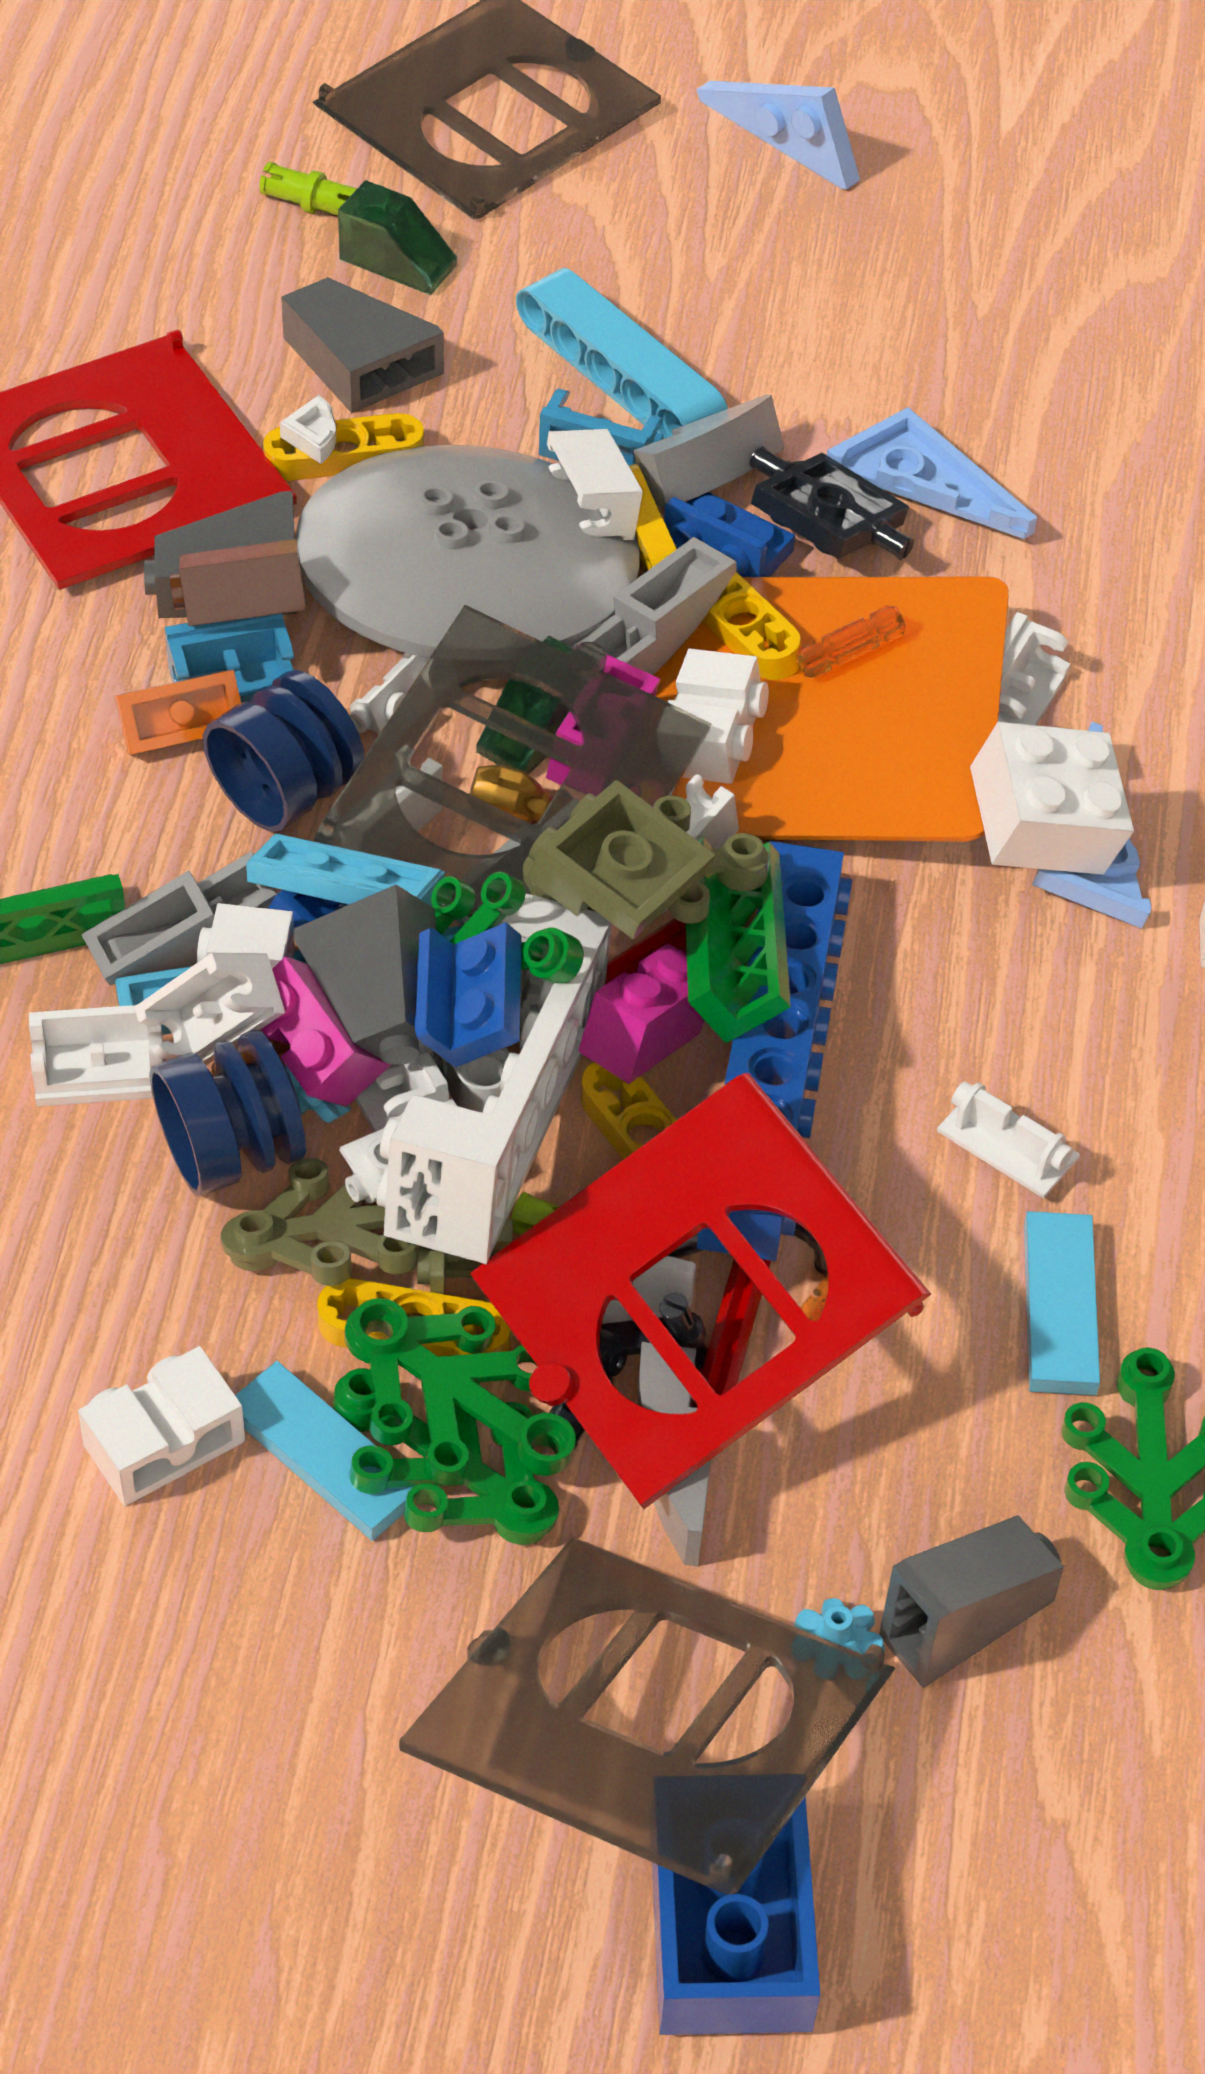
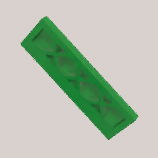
[686,837,791,1043]
[0,874,125,964]

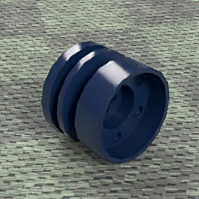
[203,669,365,832]
[149,1029,306,1197]

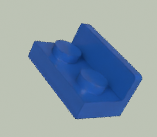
[664,492,795,577]
[414,922,522,1068]

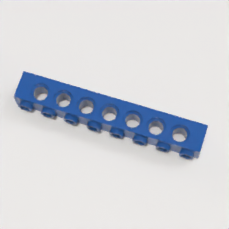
[696,841,853,1261]

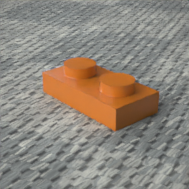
[114,670,241,755]

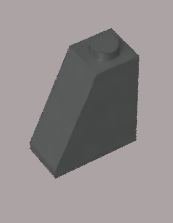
[281,277,444,413]
[144,491,297,618]
[294,884,436,1066]
[879,1515,1064,1688]

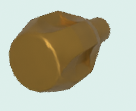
[467,765,572,826]

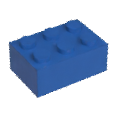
[650,1779,820,2035]

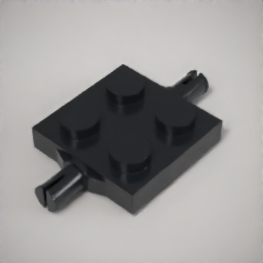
[749,446,914,560]

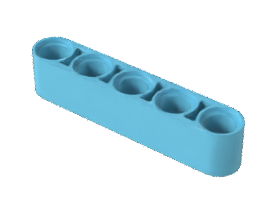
[516,268,728,439]

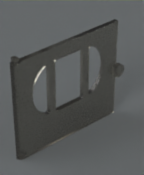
[312,0,661,220]
[314,604,712,917]
[399,1537,895,1894]

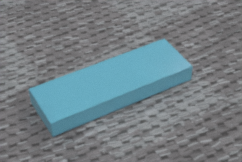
[246,834,445,906]
[1024,1211,1100,1396]
[235,1361,412,1542]

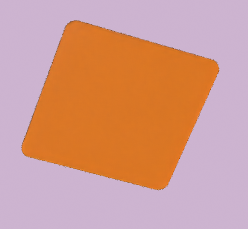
[634,576,1009,842]

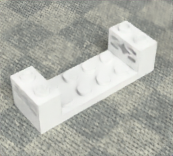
[377,894,612,1264]

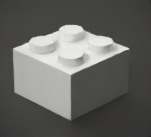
[970,722,1134,875]

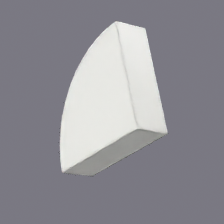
[280,395,336,464]

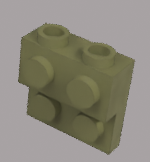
[528,780,716,939]

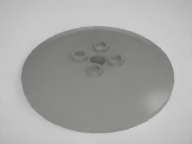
[296,445,640,663]

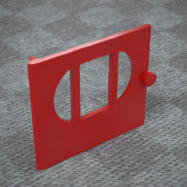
[0,329,297,590]
[470,1073,932,1509]

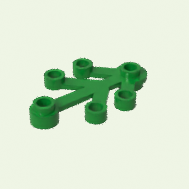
[431,872,584,984]
[344,1298,576,1485]
[1061,1347,1205,1590]
[332,1368,559,1545]

